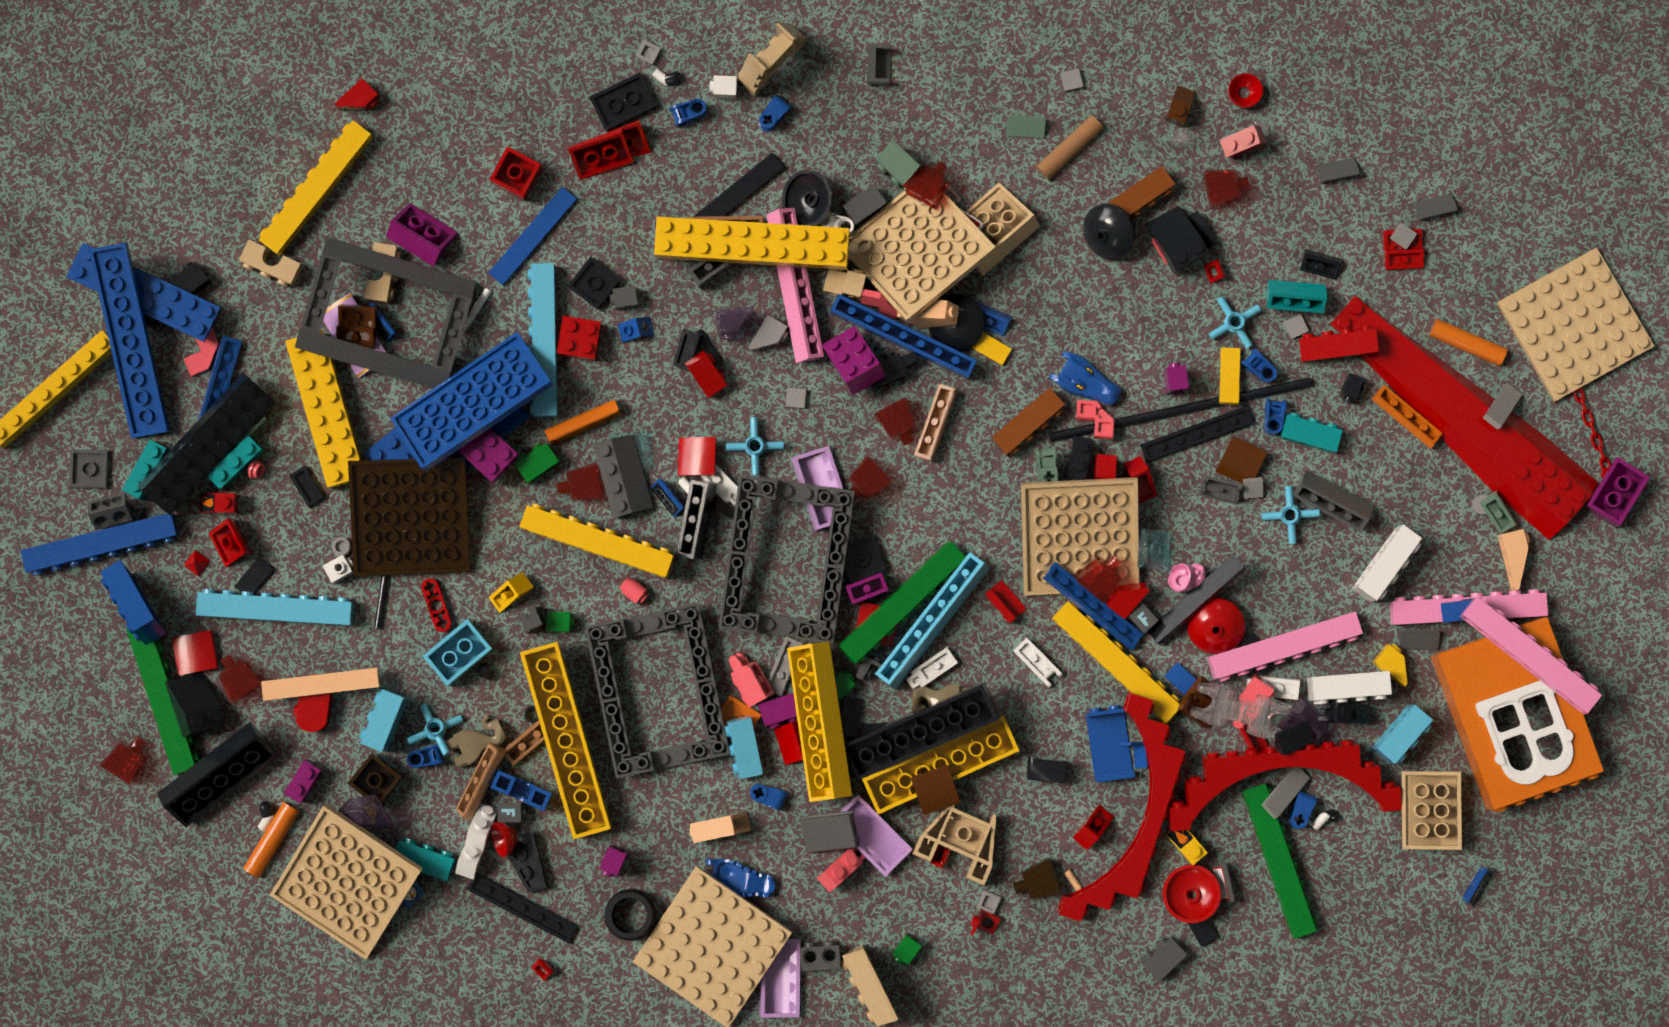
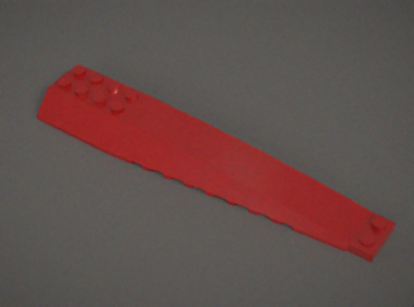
[1330,296,1598,540]

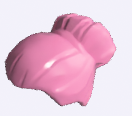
[1168,563,1206,593]

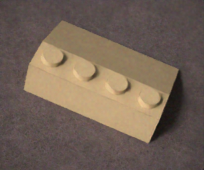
[966,183,1040,276]
[1402,771,1462,850]
[840,944,898,1026]

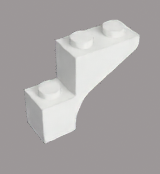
[455,803,498,880]

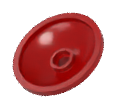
[1187,598,1245,654]
[1162,865,1221,924]

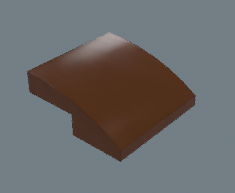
[336,304,377,347]
[1215,436,1268,484]
[1178,676,1227,728]
[911,765,960,815]

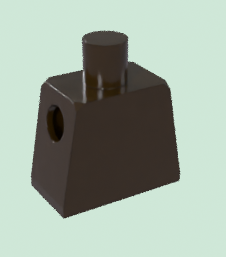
[1012,858,1061,899]

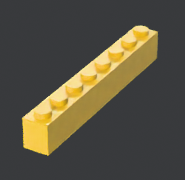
[259,120,373,256]
[0,330,112,449]
[1051,601,1180,723]

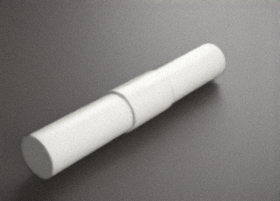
[463,288,492,333]

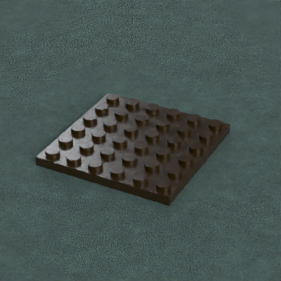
[348,457,470,576]

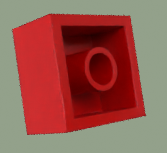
[489,146,543,201]
[557,316,602,362]

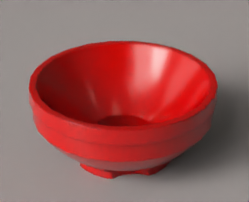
[1228,73,1263,108]
[491,822,517,857]

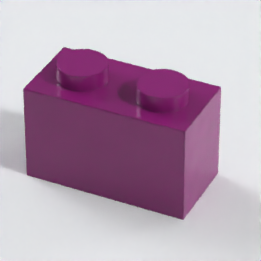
[1163,363,1189,394]
[845,572,888,604]
[758,693,797,729]
[284,760,324,803]
[599,845,629,877]

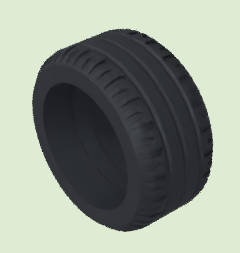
[604,889,656,941]

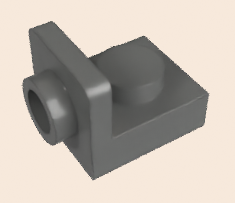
[855,655,882,680]

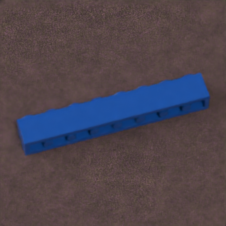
[830,294,977,380]
[20,513,180,576]

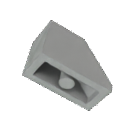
[748,315,789,351]

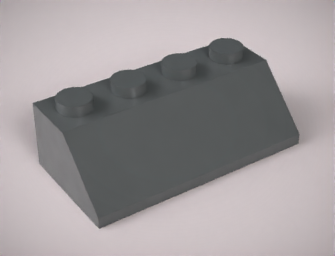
[593,435,654,519]

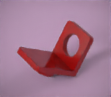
[970,909,1001,936]

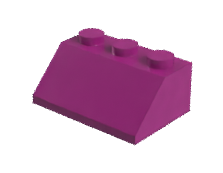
[385,203,458,267]
[1586,457,1650,527]

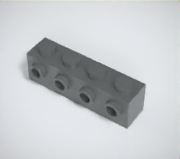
[1293,470,1374,532]

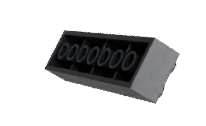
[137,373,275,515]
[844,682,1000,781]

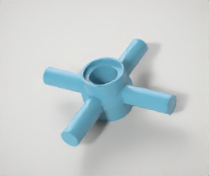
[1208,296,1261,349]
[726,417,784,475]
[1261,486,1320,544]
[407,704,463,757]

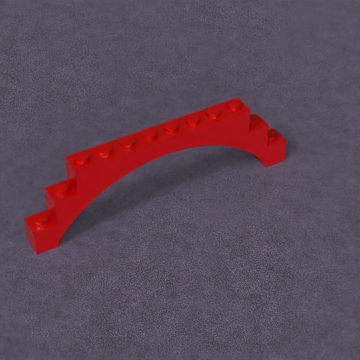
[1057,691,1187,921]
[1167,739,1402,831]

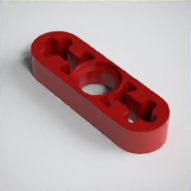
[421,578,452,632]

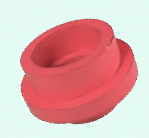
[247,460,264,479]

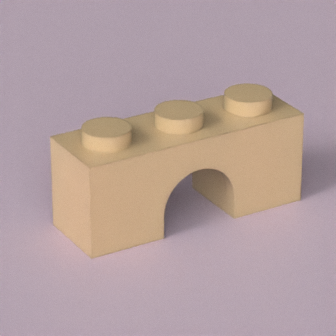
[239,240,303,287]
[364,242,401,304]

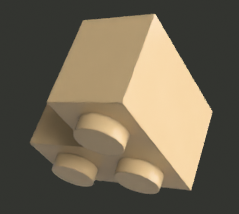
[823,269,866,302]

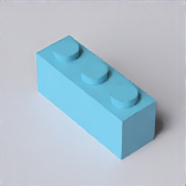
[724,716,763,779]

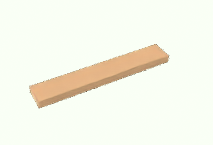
[261,668,380,701]

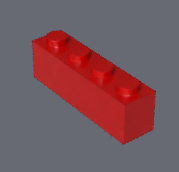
[1299,326,1379,362]

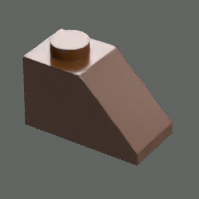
[1165,86,1195,127]

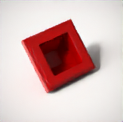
[1204,259,1225,284]
[184,550,210,577]
[930,845,950,869]
[531,958,554,981]

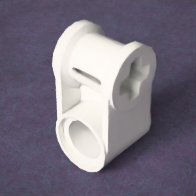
[820,212,854,235]

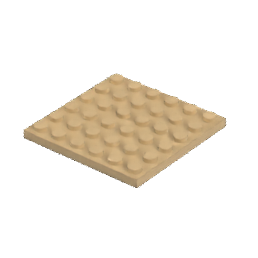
[848,173,997,323]
[1497,247,1654,402]
[1021,477,1139,596]
[270,804,423,960]
[633,865,793,1027]

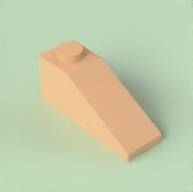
[1498,529,1530,591]

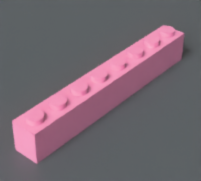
[767,208,824,363]
[1389,589,1548,625]
[1459,596,1602,715]
[1207,612,1363,682]

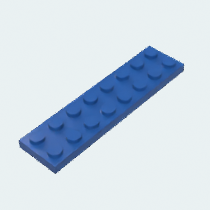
[66,243,222,343]

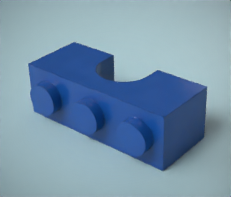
[491,770,554,811]

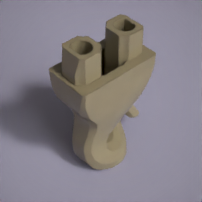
[912,684,968,712]
[446,714,507,768]

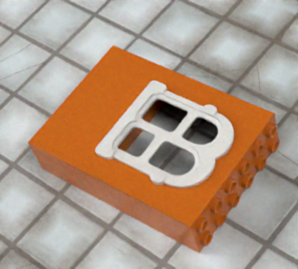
[1430,617,1604,812]

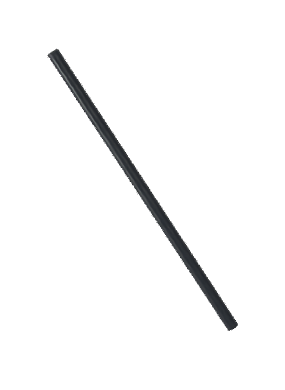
[1048,377,1312,442]

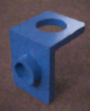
[618,317,654,342]
[1119,742,1149,768]

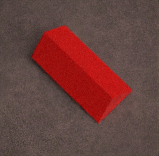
[568,120,651,180]

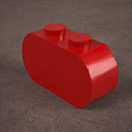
[293,674,333,732]

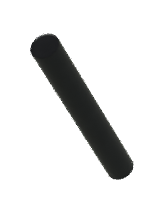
[374,575,389,629]

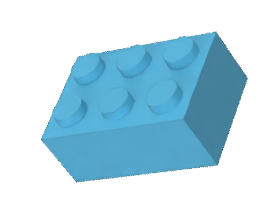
[423,619,494,686]
[359,689,409,752]
[1371,705,1433,764]

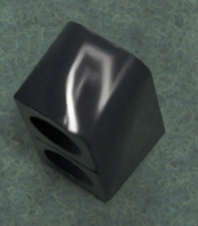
[1027,757,1068,783]

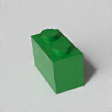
[514,442,560,484]

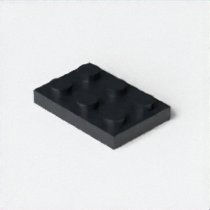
[589,73,657,132]

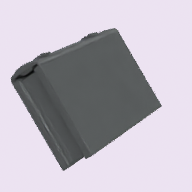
[800,810,860,853]

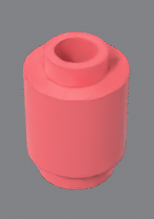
[619,577,648,604]

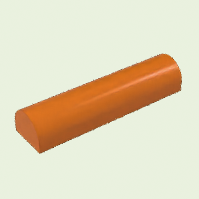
[1429,318,1508,366]
[1371,384,1443,449]
[544,399,621,445]
[243,801,300,878]

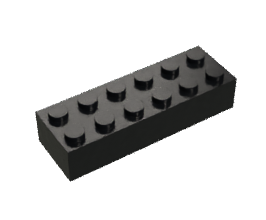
[157,722,278,828]

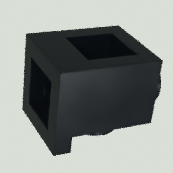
[1339,373,1368,404]

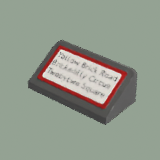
[1211,863,1235,903]

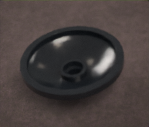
[782,170,833,226]
[1083,203,1135,260]
[929,294,985,351]

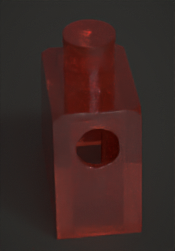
[903,162,949,210]
[1203,170,1249,209]
[873,397,916,446]
[848,455,892,501]
[557,463,603,500]
[1075,555,1122,604]
[218,655,262,703]
[100,736,147,785]

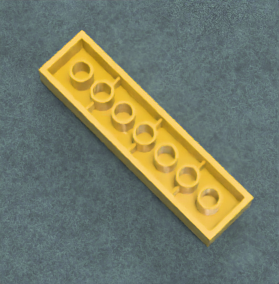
[285,330,362,489]
[519,503,675,579]
[787,642,852,802]
[862,715,1019,814]

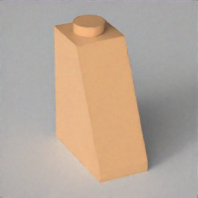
[897,300,959,328]
[690,812,751,843]

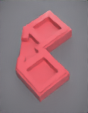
[860,289,898,319]
[184,328,220,377]
[1076,400,1114,440]

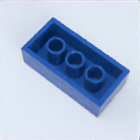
[100,560,166,645]

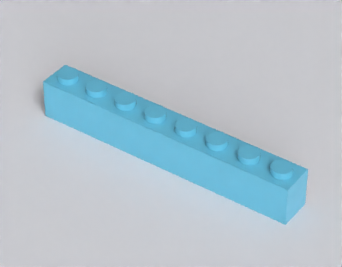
[528,263,558,418]
[875,552,989,690]
[196,589,354,626]

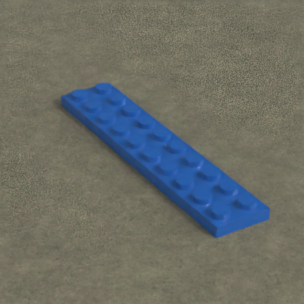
[89,242,170,438]

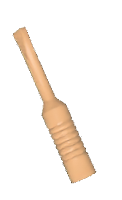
[1064,869,1082,891]

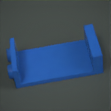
[1086,705,1135,782]

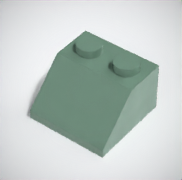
[876,139,920,189]

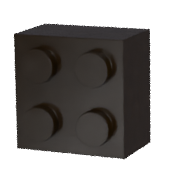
[347,753,405,808]

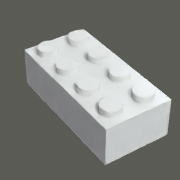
[1352,525,1422,602]
[1306,671,1392,704]

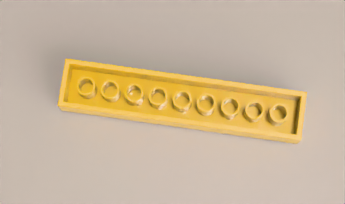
[654,217,850,270]
[520,641,612,839]

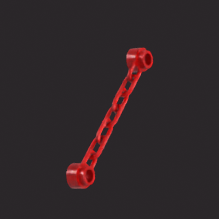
[1573,386,1611,479]

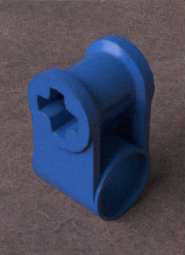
[759,95,792,132]
[669,98,707,127]
[1240,349,1277,384]
[1263,398,1286,436]
[407,744,446,768]
[750,784,788,811]
[1289,791,1317,829]

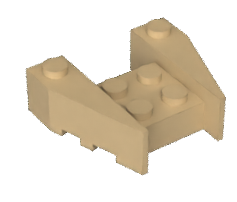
[738,23,807,96]
[912,805,996,886]

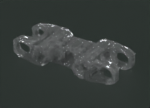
[1190,683,1292,738]

